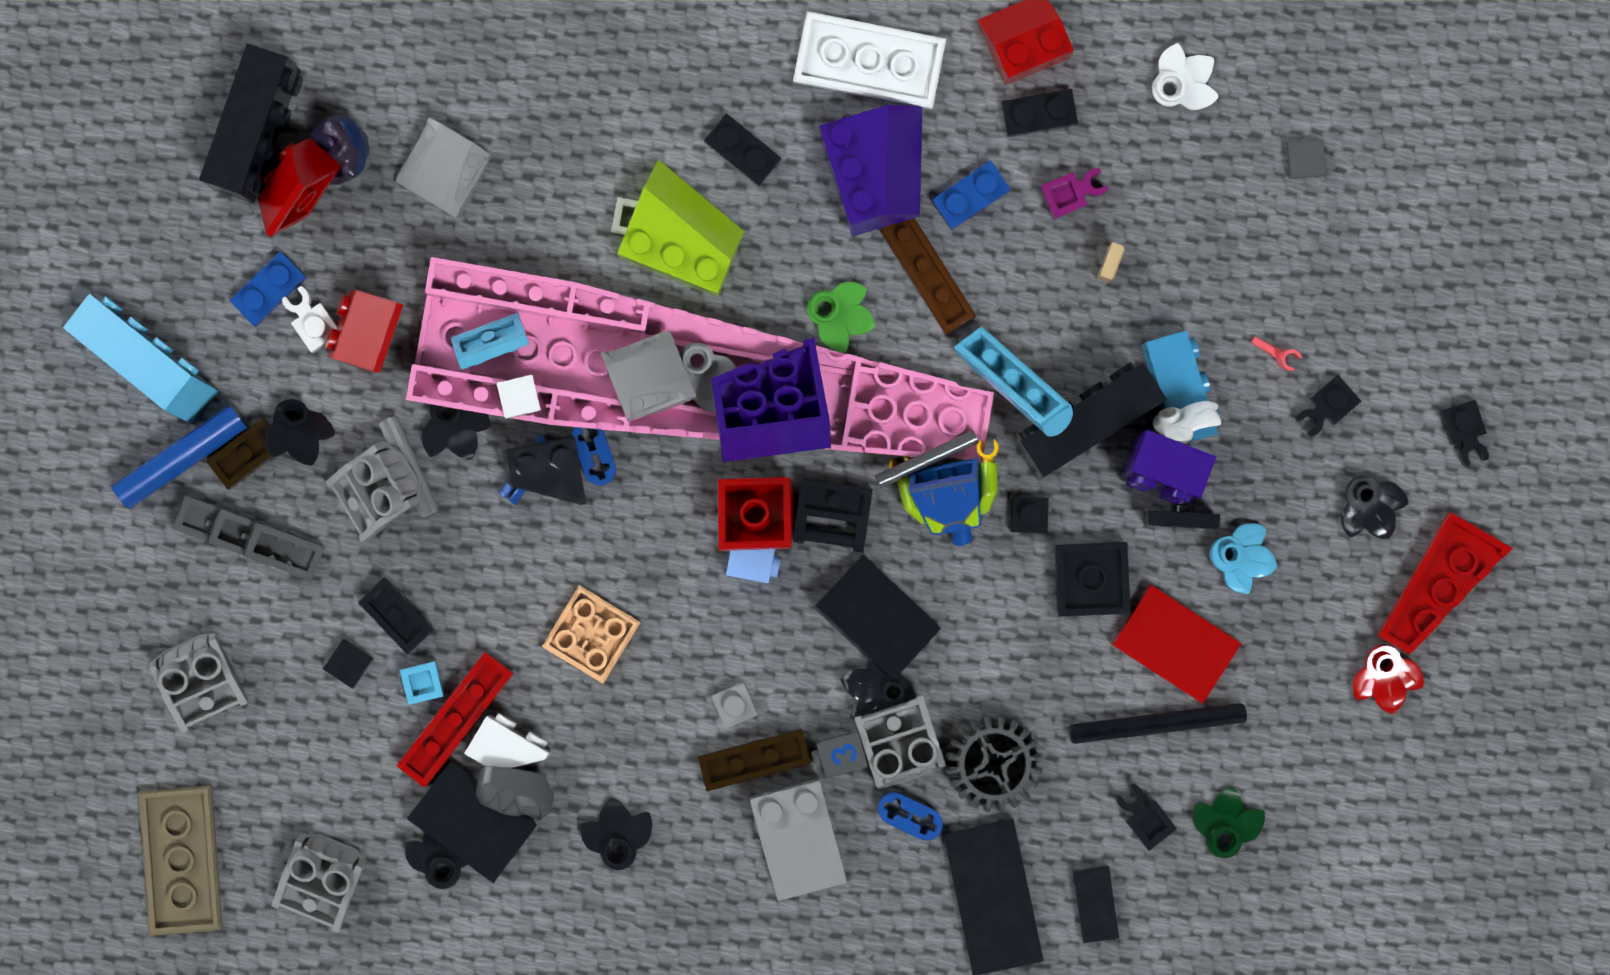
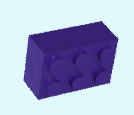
[1119,430,1217,505]

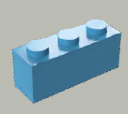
[1141,330,1220,443]

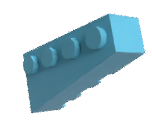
[63,294,219,425]

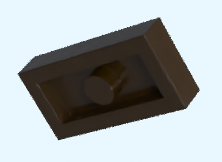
[206,418,273,490]

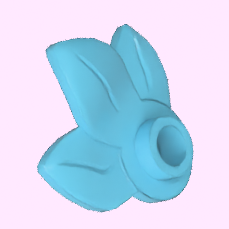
[1209,523,1277,594]

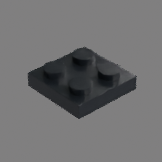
[1054,542,1131,617]

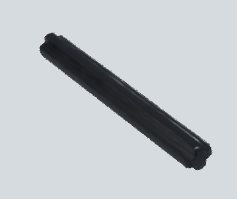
[1069,703,1247,744]

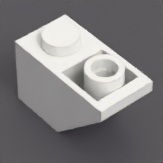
[464,713,552,768]

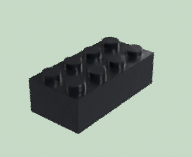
[199,43,303,204]
[1015,362,1167,480]

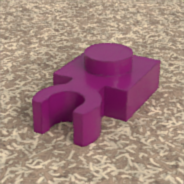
[1040,168,1108,220]

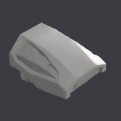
[395,118,492,219]
[601,331,697,422]
[326,441,421,542]
[149,633,248,733]
[854,695,946,789]
[272,834,367,933]

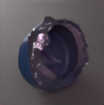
[309,115,369,185]

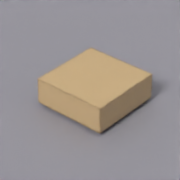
[1097,242,1125,283]

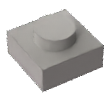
[711,682,758,729]

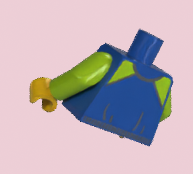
[889,439,1000,546]

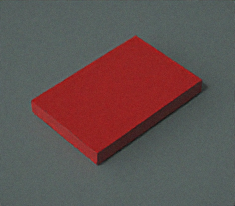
[1111,585,1242,704]

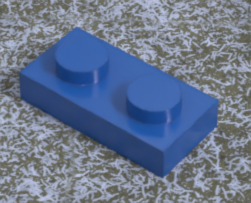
[931,161,1011,230]
[229,251,307,327]

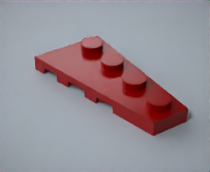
[1377,512,1513,654]

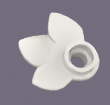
[1152,43,1218,110]
[1153,401,1221,444]

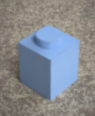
[726,549,781,584]

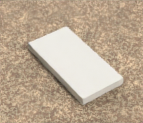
[793,11,946,110]

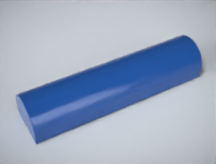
[111,405,249,509]

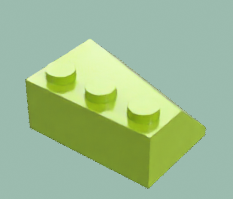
[617,159,745,297]

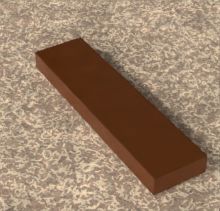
[879,218,976,335]

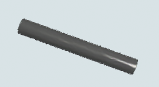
[875,430,978,488]

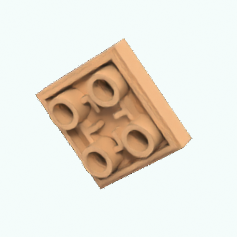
[542,585,641,684]

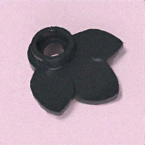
[264,399,335,466]
[422,405,491,460]
[1341,475,1409,539]
[840,659,911,720]
[581,798,652,870]
[405,833,467,889]

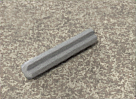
[379,416,438,518]

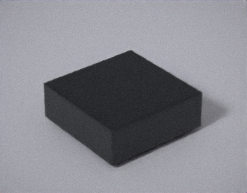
[323,639,374,689]

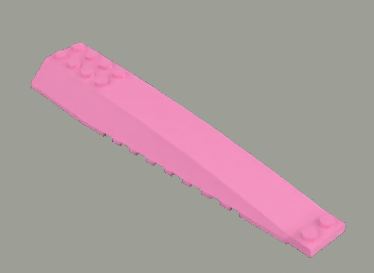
[406,257,994,463]

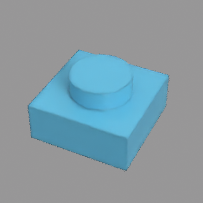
[400,661,445,705]

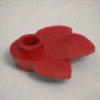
[1352,644,1424,714]

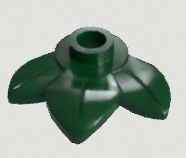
[1192,786,1265,858]

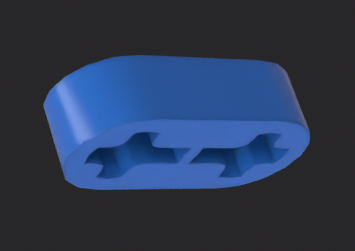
[572,427,617,486]
[878,791,943,841]

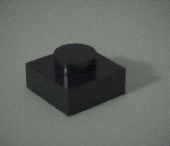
[1011,496,1049,534]

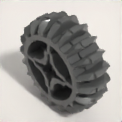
[945,715,1043,812]

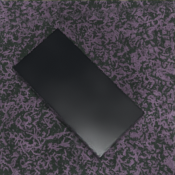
[1072,866,1119,943]

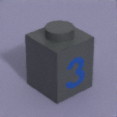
[811,730,868,778]

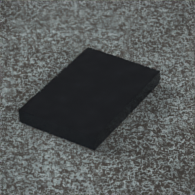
[813,555,941,681]
[406,761,537,884]

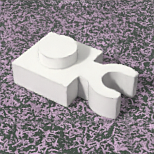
[282,286,338,353]

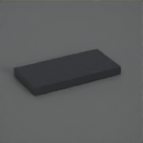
[943,819,1044,975]

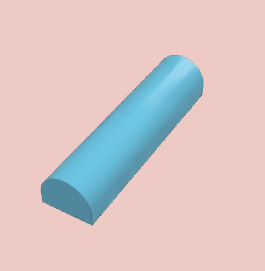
[954,326,1073,436]

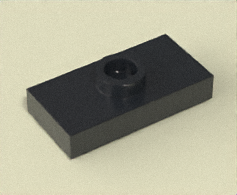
[1144,505,1220,529]

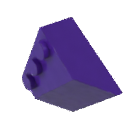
[819,105,923,237]
[711,337,831,462]

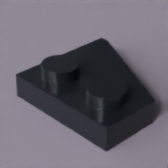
[502,435,586,505]

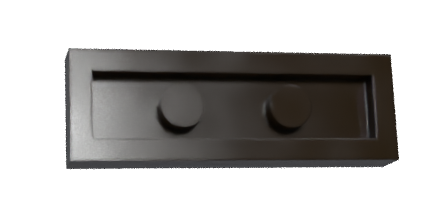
[698,729,811,791]

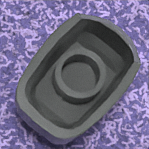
[476,766,554,821]

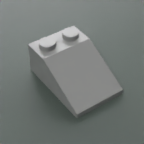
[750,778,847,901]

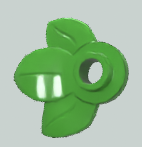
[807,282,876,353]

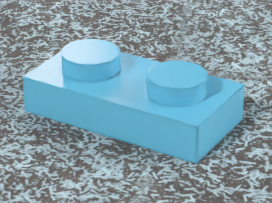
[451,312,529,370]

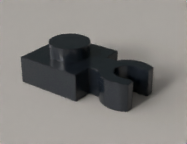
[1295,374,1362,437]
[1439,400,1489,467]
[1115,784,1177,851]

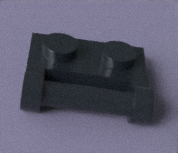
[793,479,873,553]

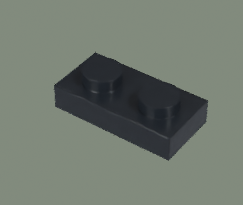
[1001,89,1078,138]
[704,113,782,187]
[358,578,435,655]

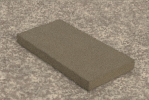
[138,785,223,936]

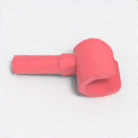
[1251,336,1302,371]

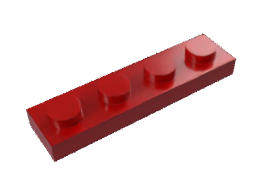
[396,651,515,788]

